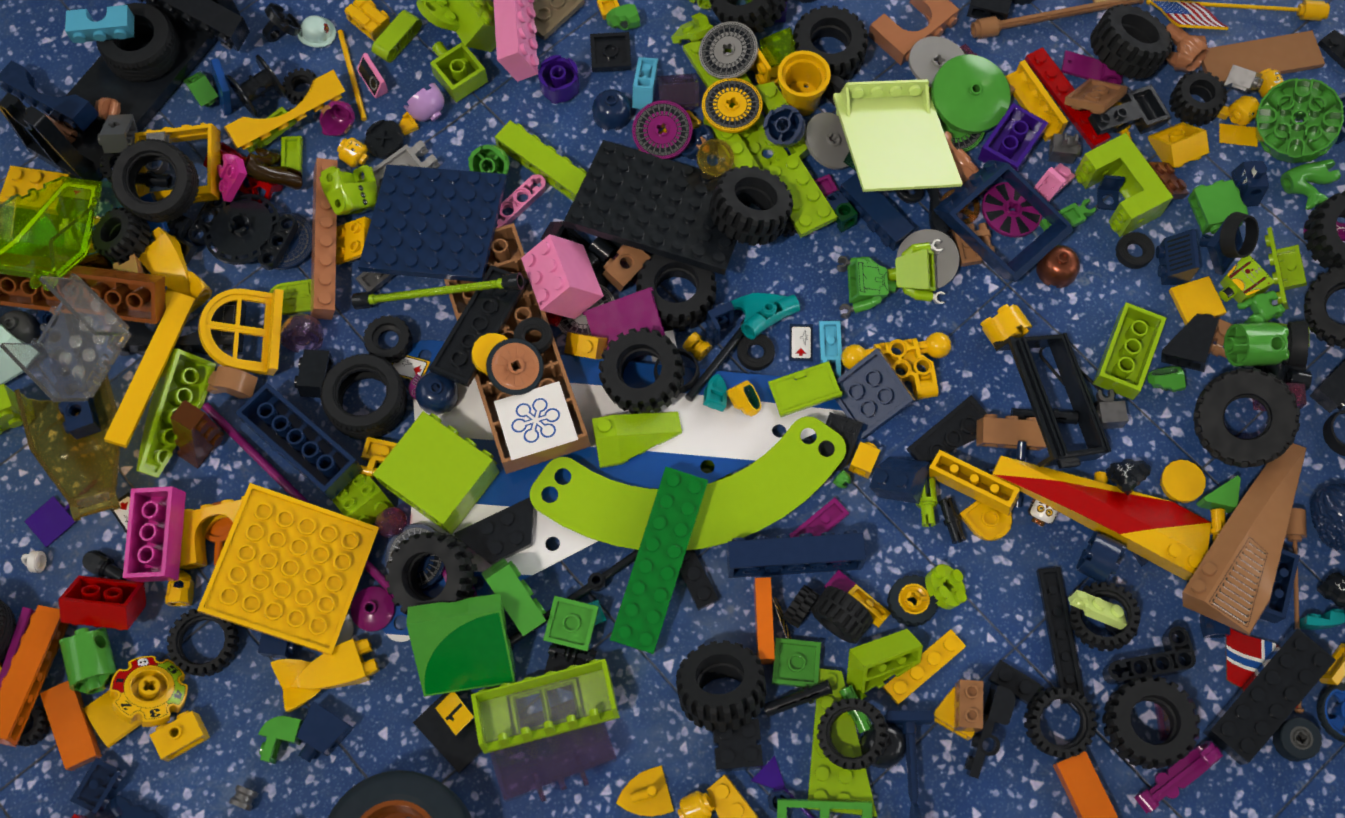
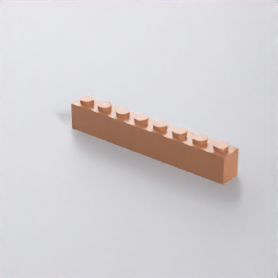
[310,158,338,320]

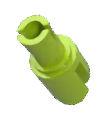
[916,477,938,527]

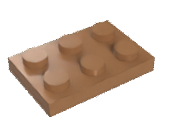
[1064,78,1128,114]

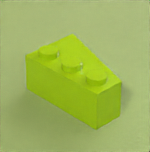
[846,628,923,700]

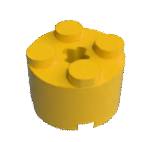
[980,304,1033,348]

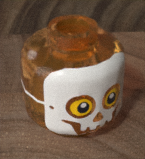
[1027,498,1059,526]

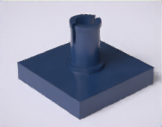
[1199,216,1243,275]

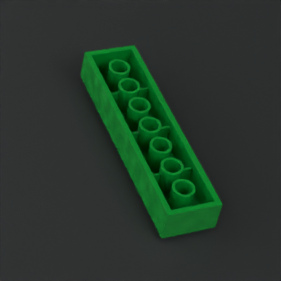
[610,467,708,654]

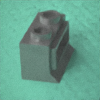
[1224,64,1264,92]

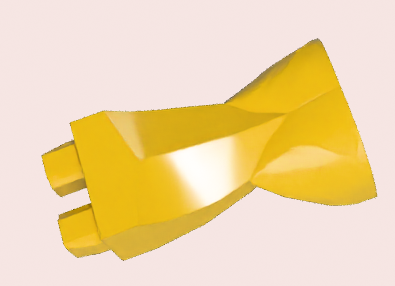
[139,227,213,313]
[270,638,380,713]

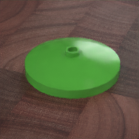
[931,54,1011,134]

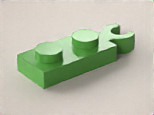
[1039,199,1096,231]

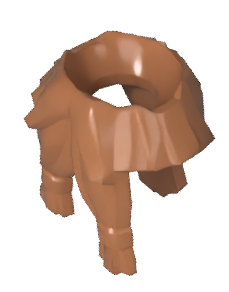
[1166,23,1209,73]

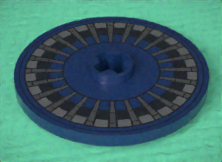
[385,524,445,590]

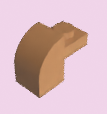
[207,366,258,399]

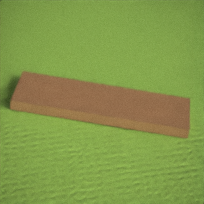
[1201,30,1325,84]

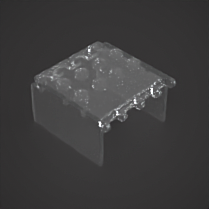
[0,273,131,402]

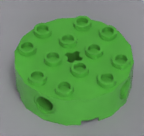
[1255,78,1344,163]

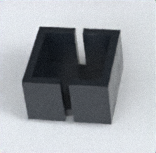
[712,718,763,772]

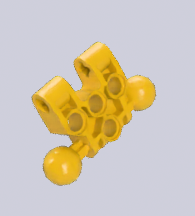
[841,332,951,400]

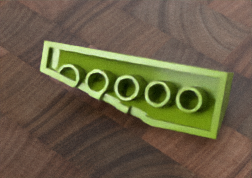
[136,348,216,478]

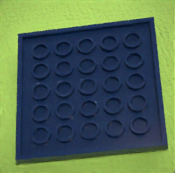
[358,164,507,282]

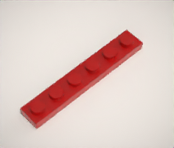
[1025,47,1111,150]

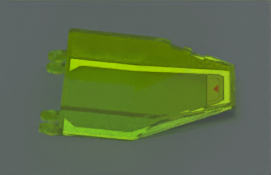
[0,176,103,291]

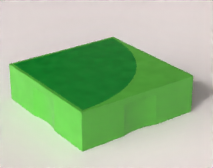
[406,593,515,697]

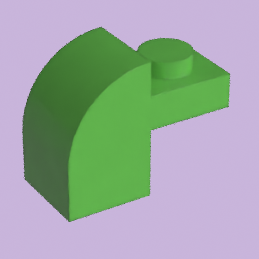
[258,716,303,764]

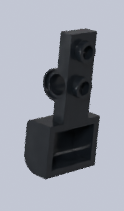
[1088,85,1171,135]
[964,684,1016,779]

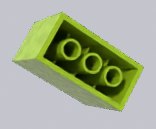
[373,411,500,535]

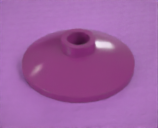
[351,586,395,632]

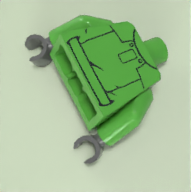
[837,256,897,319]

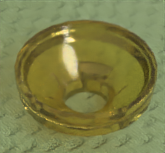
[697,139,734,177]

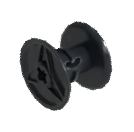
[225,54,287,118]

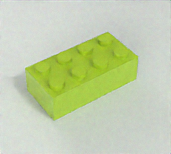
[1093,302,1167,400]

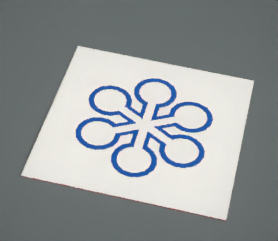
[494,381,578,460]

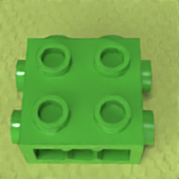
[1187,179,1248,234]

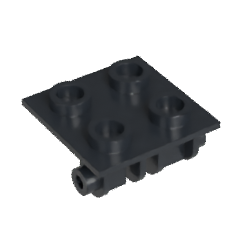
[544,643,597,692]

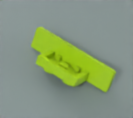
[1264,227,1307,310]

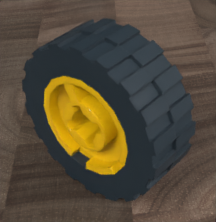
[887,575,938,627]

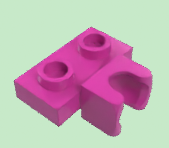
[217,154,247,202]

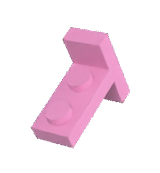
[1034,163,1076,202]

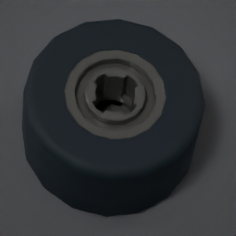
[1273,717,1322,762]

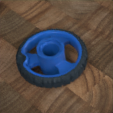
[1317,682,1345,742]

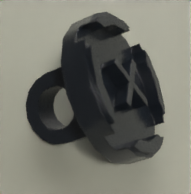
[262,3,301,42]

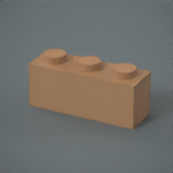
[976,414,1047,451]

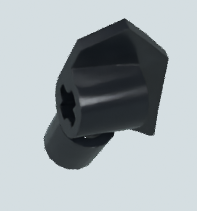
[586,237,621,288]
[1252,356,1312,391]

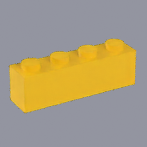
[929,450,1020,516]

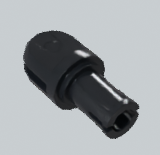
[82,550,127,580]

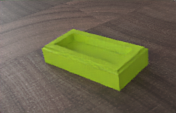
[280,136,303,174]

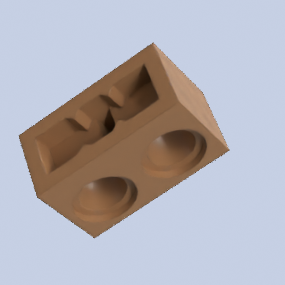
[954,679,983,732]

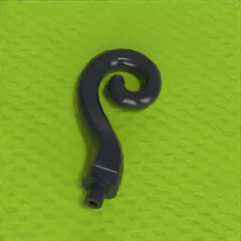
[895,188,954,241]

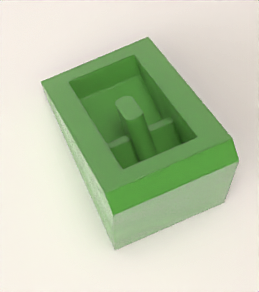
[1196,475,1241,514]

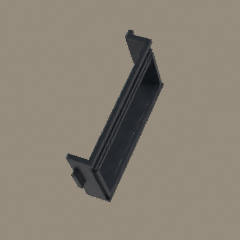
[993,333,1111,469]

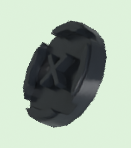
[364,120,404,159]

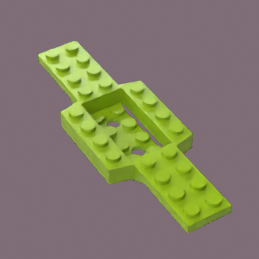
[683,38,837,238]

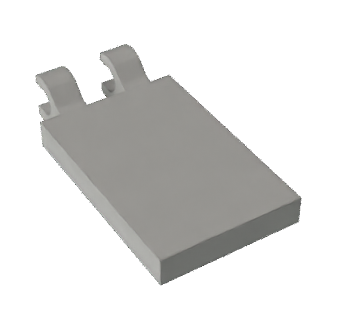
[361,140,440,194]

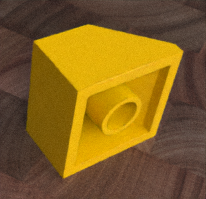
[1148,122,1209,168]

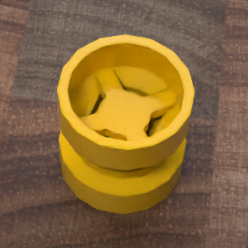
[682,332,712,361]

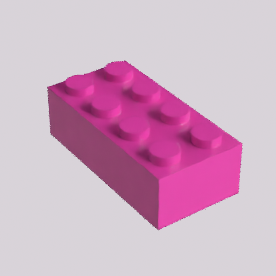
[123,486,186,582]

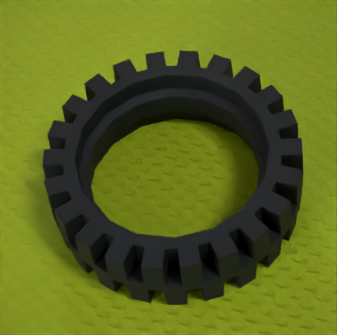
[1070,582,1140,651]
[167,609,239,677]
[1024,687,1097,758]
[817,698,889,770]

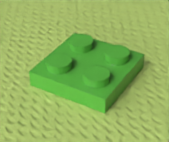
[543,596,599,651]
[772,638,821,688]

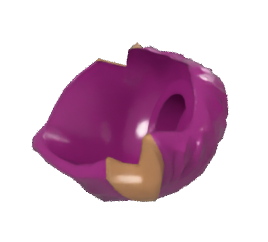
[319,101,355,136]

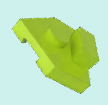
[671,12,713,44]

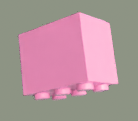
[521,234,604,319]

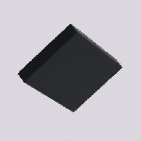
[413,693,483,774]

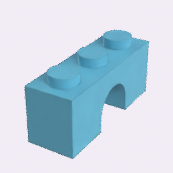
[65,5,134,43]

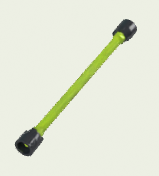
[352,272,524,310]

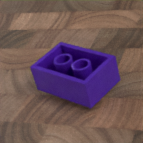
[978,103,1048,172]

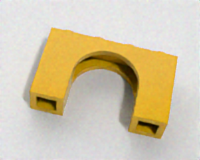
[180,496,244,570]

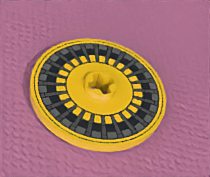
[702,78,763,133]

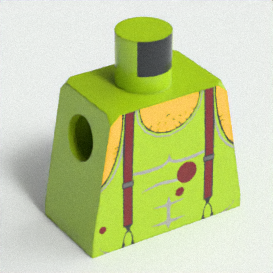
[1219,255,1275,303]

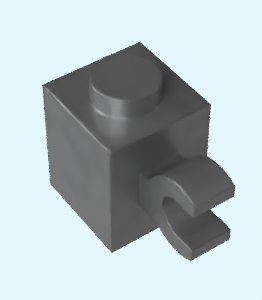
[1048,133,1081,164]
[1095,389,1129,429]

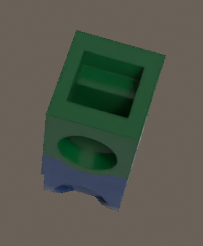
[825,190,858,233]

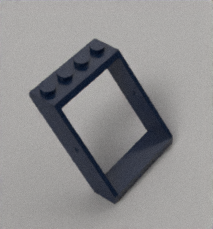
[934,160,1073,282]

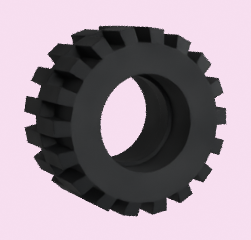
[1169,70,1227,126]
[92,207,151,264]
[811,586,873,644]

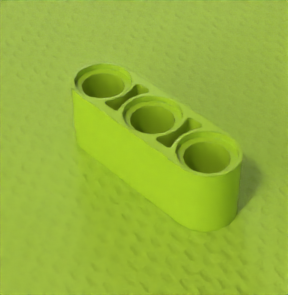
[371,10,423,63]

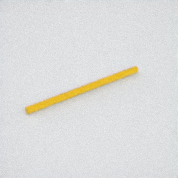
[337,29,367,121]

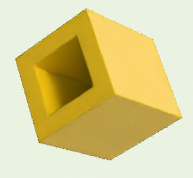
[848,441,880,479]

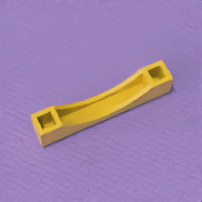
[224,70,345,150]

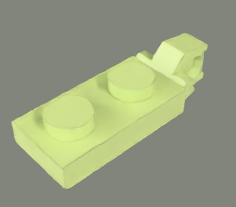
[1068,590,1127,630]

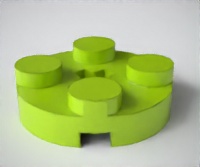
[925,564,967,610]

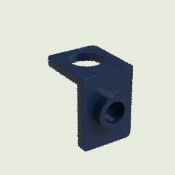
[1097,175,1125,210]

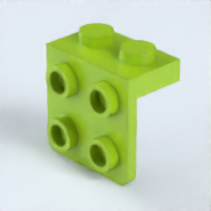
[332,474,394,525]

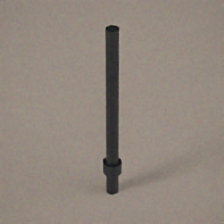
[685,318,745,401]

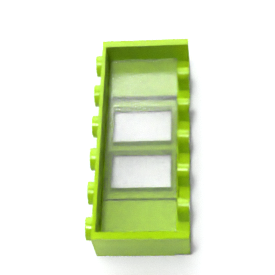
[471,659,620,754]

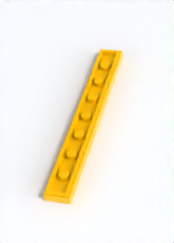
[104,292,196,448]

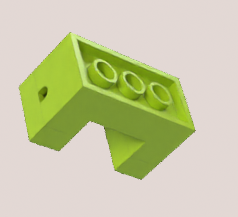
[1074,133,1173,237]

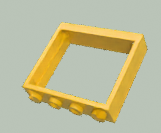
[135,122,221,203]

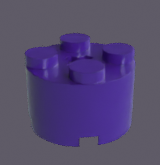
[538,55,579,104]

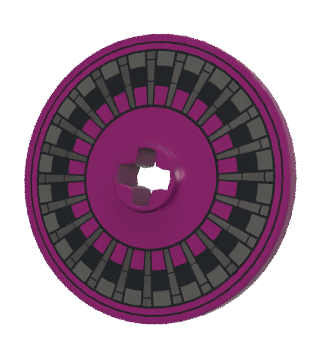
[632,100,693,159]

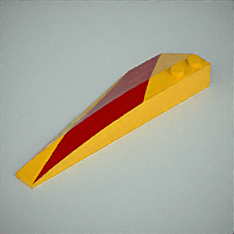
[991,455,1212,581]

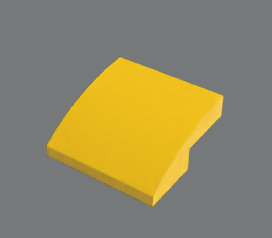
[83,690,142,748]

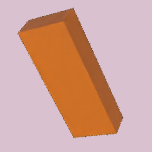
[754,577,775,665]
[40,681,102,771]
[1053,751,1118,818]

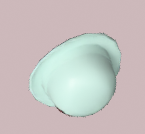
[297,15,336,48]

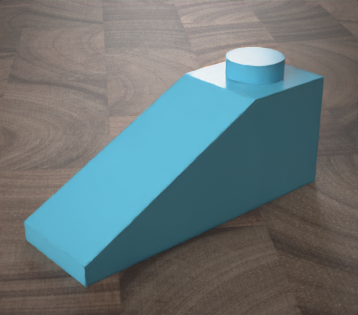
[632,57,658,110]

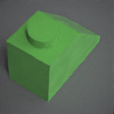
[183,71,219,107]

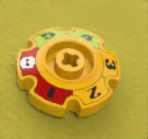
[109,656,188,727]

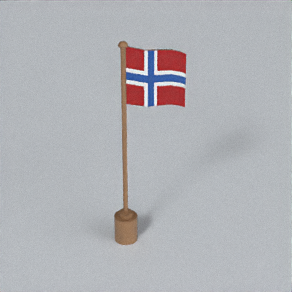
[1225,508,1307,714]

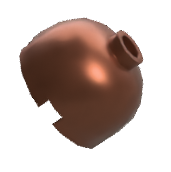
[1036,245,1080,288]

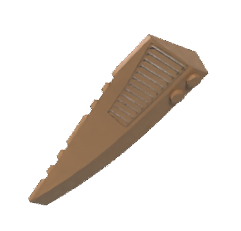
[1182,443,1306,635]

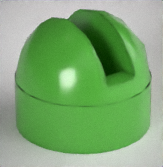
[832,469,851,488]

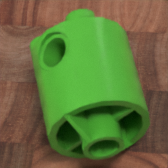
[1224,322,1290,367]
[59,628,117,694]

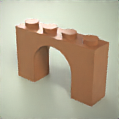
[868,0,960,65]

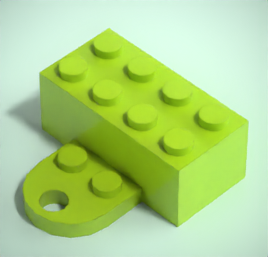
[416,0,496,52]

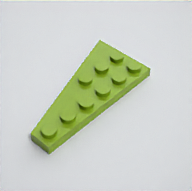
[806,668,877,818]

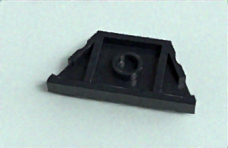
[454,497,534,565]

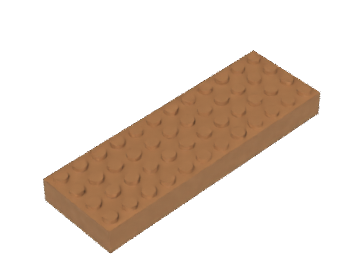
[444,223,591,474]

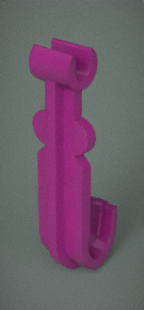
[1134,741,1223,814]

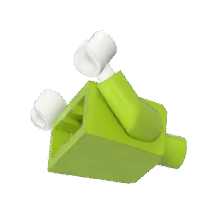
[887,239,946,304]

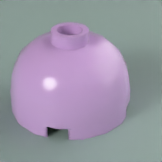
[404,83,445,122]

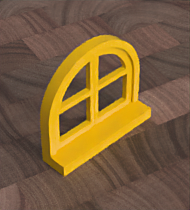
[198,289,284,376]

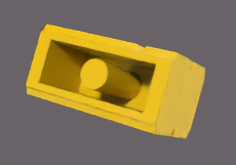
[344,0,390,41]

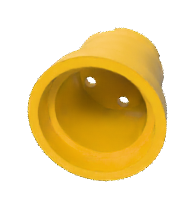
[778,51,831,116]

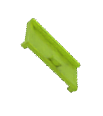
[768,361,843,417]

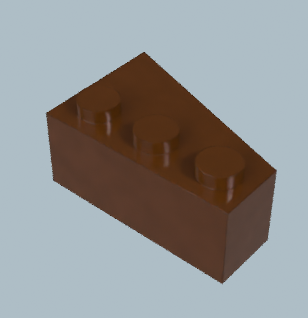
[170,400,225,469]

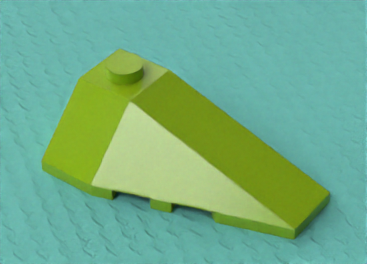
[592,412,682,468]

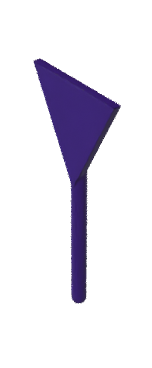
[751,756,815,818]

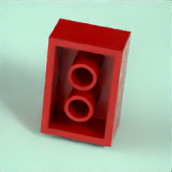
[58,575,146,630]

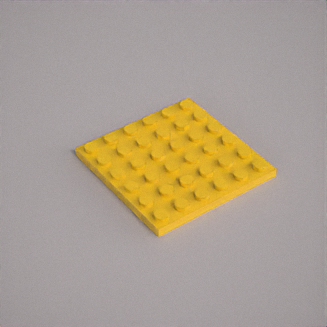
[197,483,379,656]

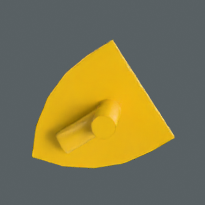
[616,765,674,817]

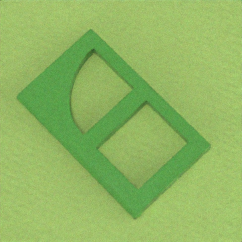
[777,798,872,818]

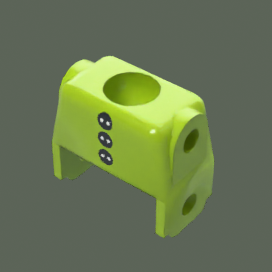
[319,165,378,215]

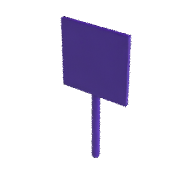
[24,480,98,547]

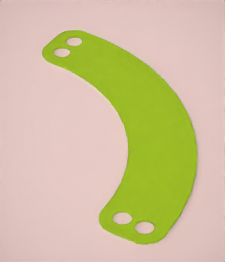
[530,416,846,550]

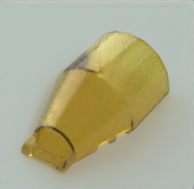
[14,367,121,522]

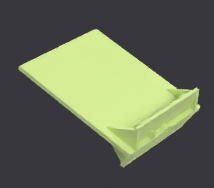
[833,79,963,192]

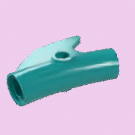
[731,293,800,339]

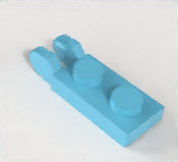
[819,321,842,378]

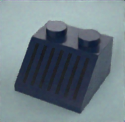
[1156,229,1200,285]

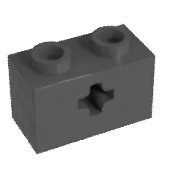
[98,114,138,153]

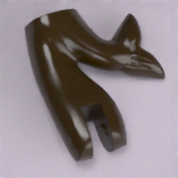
[244,148,302,190]

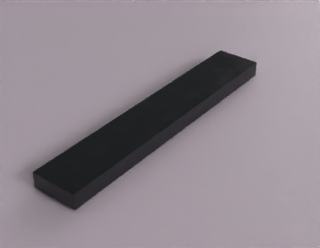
[1036,567,1084,704]

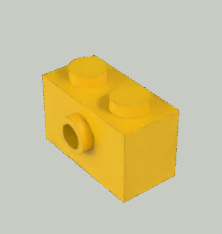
[150,711,210,762]

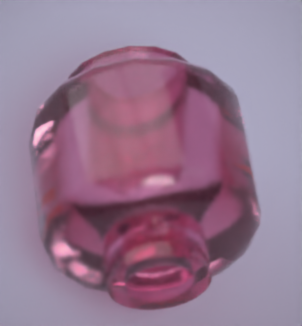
[375,507,408,538]

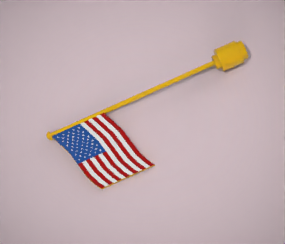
[1146,0,1330,30]

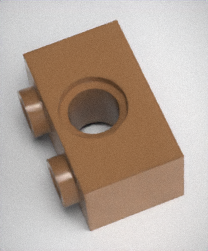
[602,245,651,292]

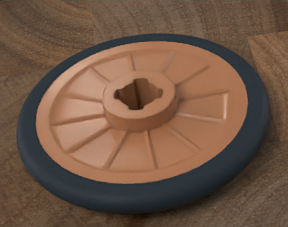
[486,338,544,395]

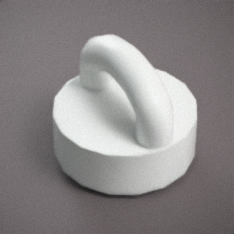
[21,551,47,573]

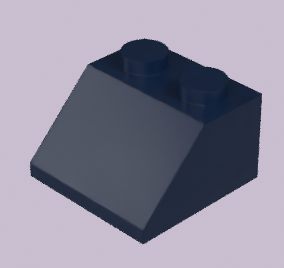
[869,457,931,504]

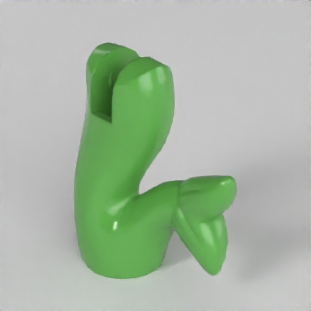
[1280,159,1341,210]

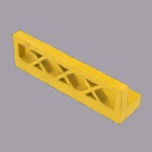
[1005,60,1068,142]

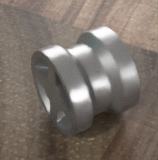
[229,785,259,811]

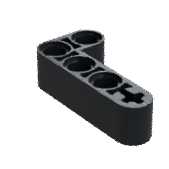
[1102,626,1196,685]

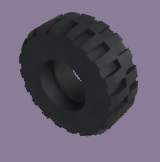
[1193,368,1300,468]

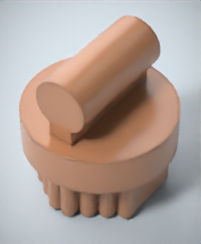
[94,97,121,120]

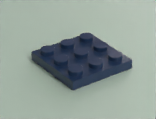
[835,348,916,439]

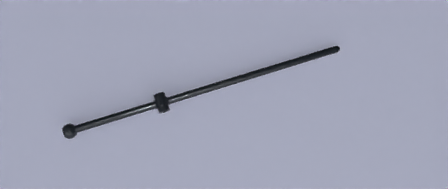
[509,550,638,651]

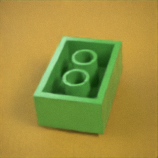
[481,558,546,636]

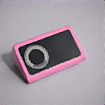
[357,53,388,98]

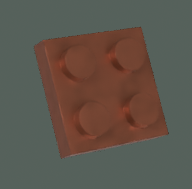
[1148,162,1189,199]

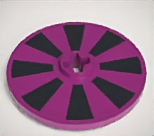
[981,182,1042,238]

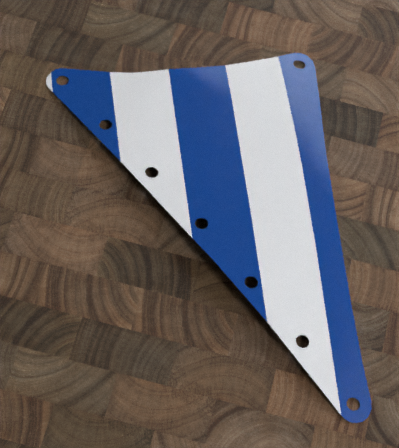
[383,340,847,642]

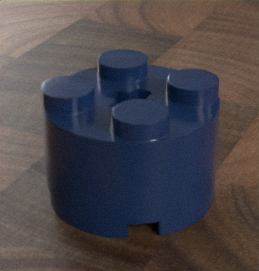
[1076,531,1127,584]

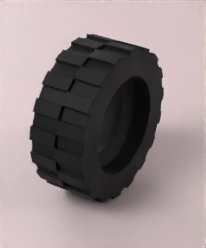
[363,315,413,364]

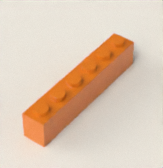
[0,605,69,747]

